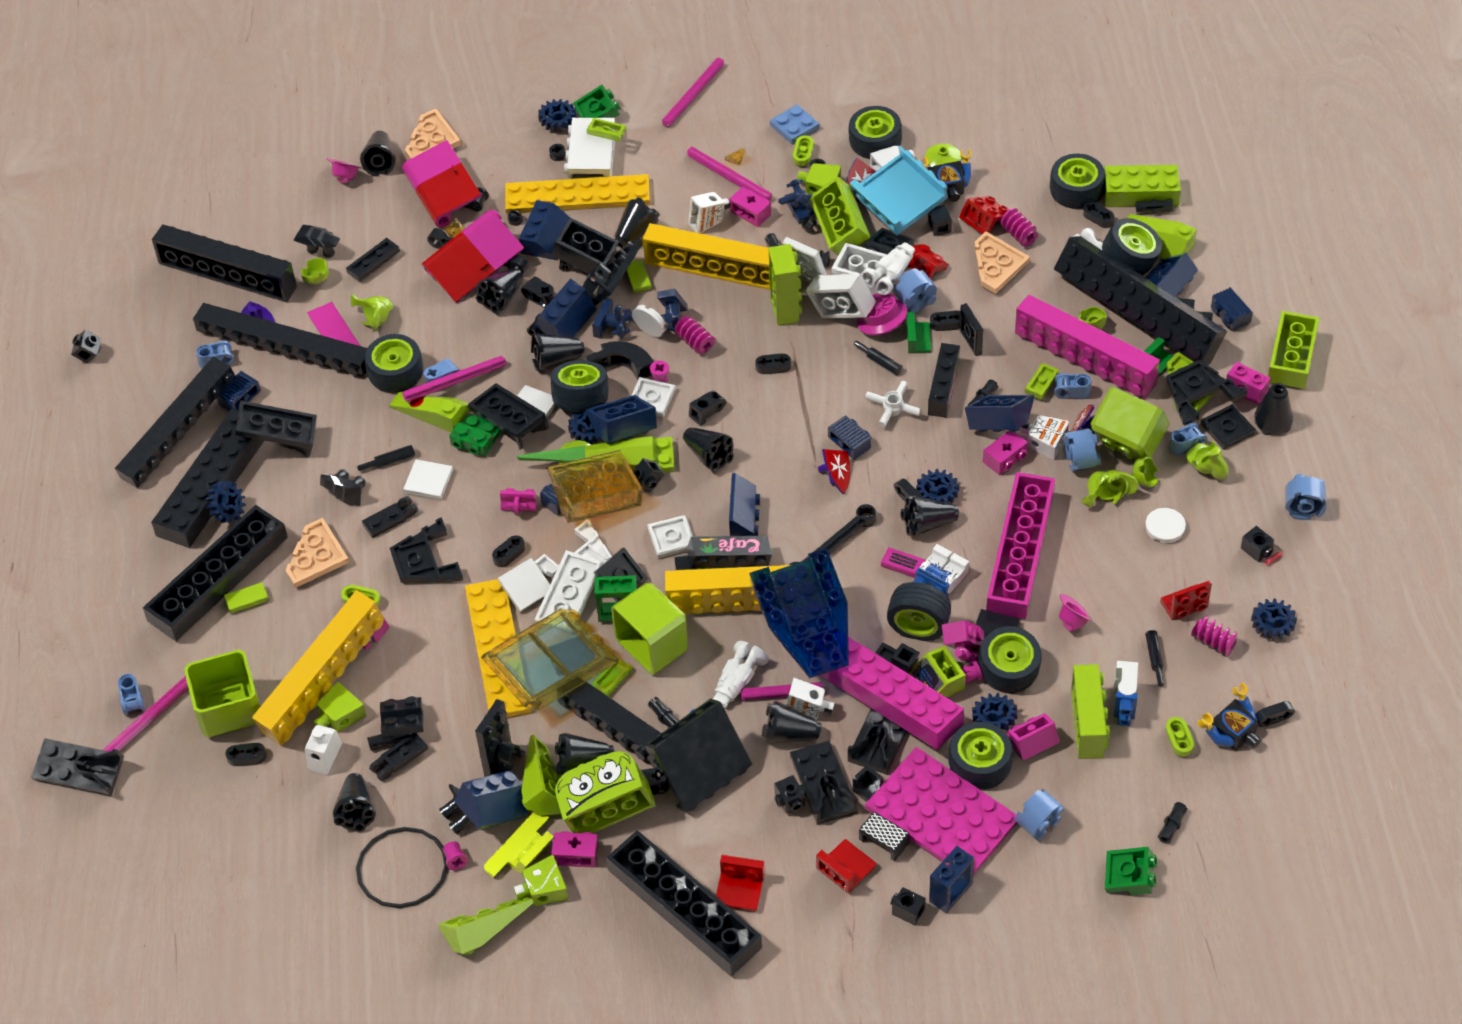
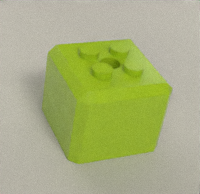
[1091,386,1170,459]
[611,583,688,675]
[184,649,261,738]

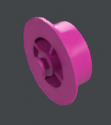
[857,293,908,335]

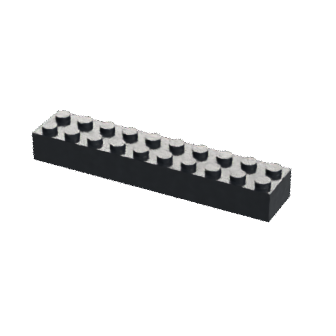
[1054,236,1228,365]

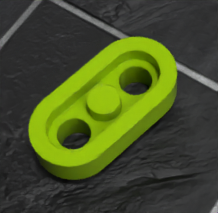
[793,136,814,166]
[341,585,381,606]
[1165,717,1194,757]

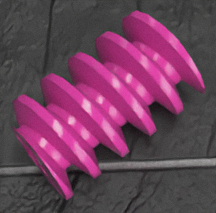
[1000,208,1038,247]
[675,315,716,354]
[1191,615,1238,656]

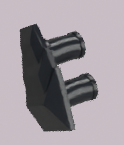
[293,225,340,258]
[320,469,366,506]
[439,784,473,835]

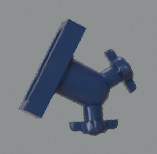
[778,179,816,224]
[657,289,688,334]
[592,298,634,339]

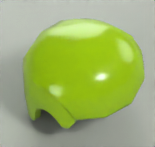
[301,258,329,285]
[1078,306,1107,330]
[1132,456,1158,487]

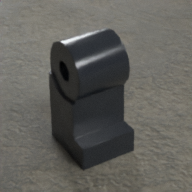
[689,390,726,426]

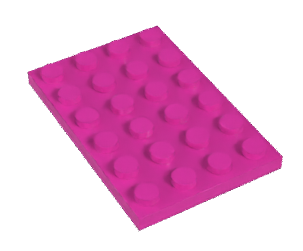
[865,747,1017,875]

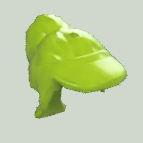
[350,294,393,332]
[1186,441,1229,480]
[1081,470,1138,507]

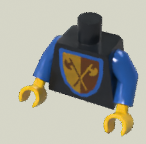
[918,149,971,202]
[1197,683,1261,750]

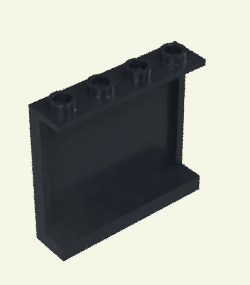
[644,698,753,812]

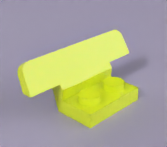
[484,813,554,878]

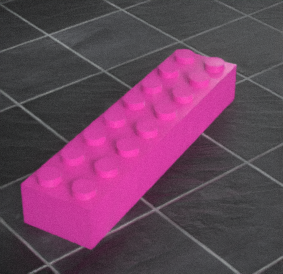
[1015,295,1160,399]
[986,472,1055,619]
[808,628,964,750]

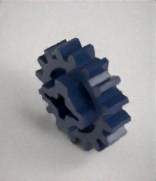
[538,99,576,131]
[568,412,600,445]
[916,469,959,503]
[206,480,246,523]
[1251,598,1297,640]
[972,693,1018,731]

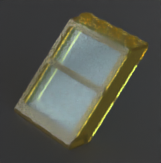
[481,608,619,710]

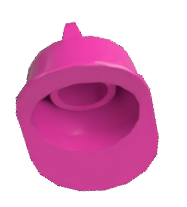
[326,158,361,183]
[1059,594,1092,632]

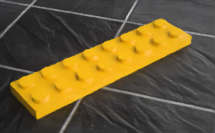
[505,174,650,214]
[465,579,532,718]

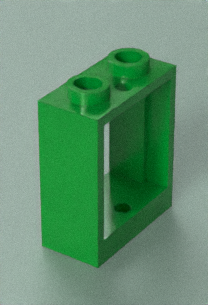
[595,575,637,622]

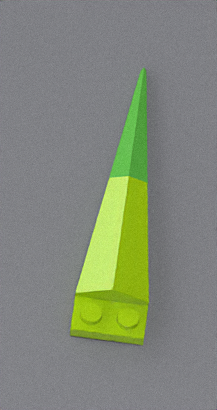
[517,436,675,473]

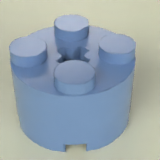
[893,269,937,314]
[1064,429,1101,471]
[1285,474,1326,520]
[1014,788,1064,841]

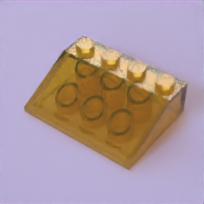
[547,450,643,523]

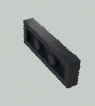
[346,238,400,282]

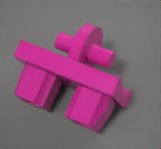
[500,488,537,514]

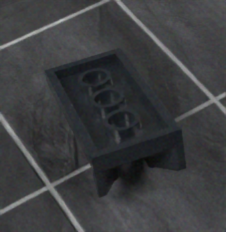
[582,238,643,306]
[468,383,549,450]
[235,400,317,458]
[475,699,526,777]
[847,708,907,775]
[31,738,124,796]
[790,740,857,825]

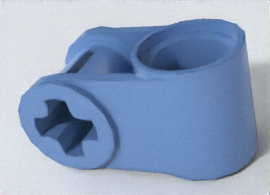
[196,341,234,369]
[424,359,460,383]
[1054,373,1092,399]
[1169,423,1208,456]
[118,674,145,715]

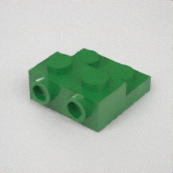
[573,84,621,118]
[449,413,502,457]
[1105,846,1158,895]

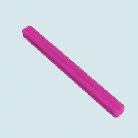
[662,57,724,127]
[687,146,772,201]
[402,356,506,402]
[103,676,189,752]

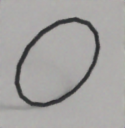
[356,827,448,908]

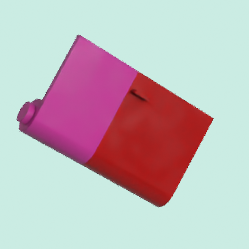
[402,140,482,228]
[421,209,524,303]

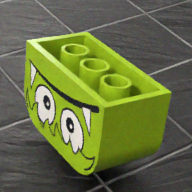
[555,751,656,833]

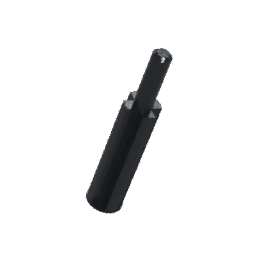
[854,341,903,375]
[357,445,415,471]
[1145,630,1164,687]

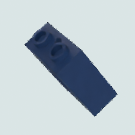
[929,846,974,914]

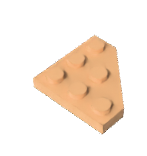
[405,109,461,159]
[974,232,1030,294]
[286,518,349,588]

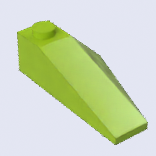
[1126,214,1197,260]
[521,735,561,815]

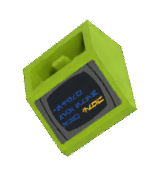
[909,645,966,698]

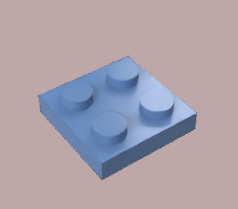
[770,104,819,144]

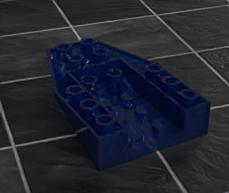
[749,548,849,679]

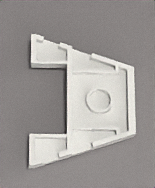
[535,519,612,578]

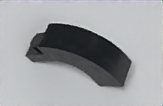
[587,341,654,380]

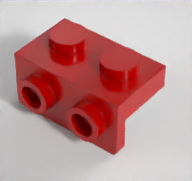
[907,244,949,279]

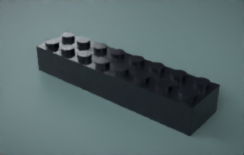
[152,224,297,303]
[151,409,264,548]
[143,505,288,641]
[606,830,762,977]

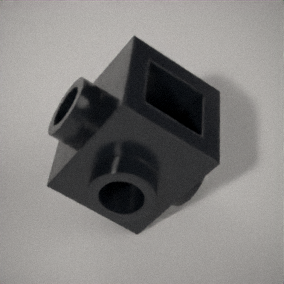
[71,329,101,363]
[629,458,665,491]
[774,775,807,814]

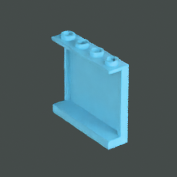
[850,146,948,235]

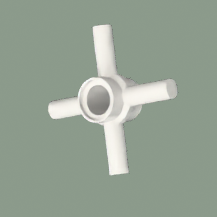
[865,381,921,427]

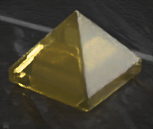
[724,148,746,165]
[444,218,465,238]

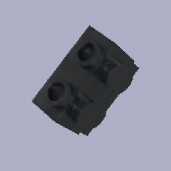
[866,228,915,255]
[380,696,424,737]

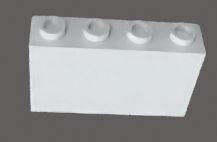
[564,118,615,179]

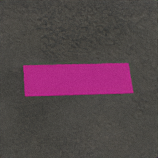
[307,302,360,346]

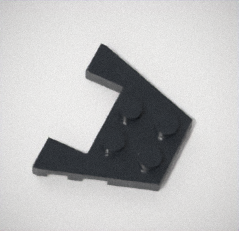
[1166,360,1248,426]
[390,517,463,583]

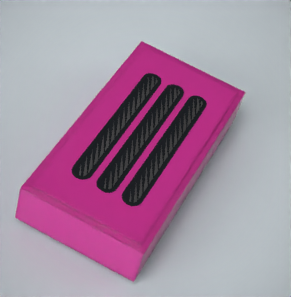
[881,547,926,578]

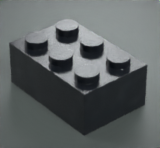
[551,217,619,274]

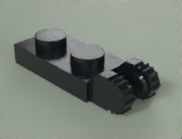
[362,496,419,538]
[369,733,428,781]

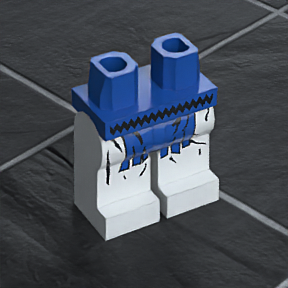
[913,544,969,597]
[1114,661,1138,726]

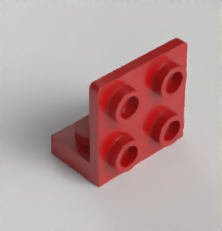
[959,195,1009,234]
[1160,580,1212,620]
[816,839,877,894]
[716,855,765,912]

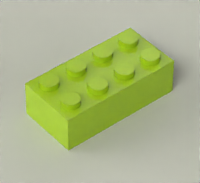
[1104,165,1181,207]
[810,176,871,256]
[768,244,802,325]
[1268,311,1320,389]
[1071,664,1110,759]

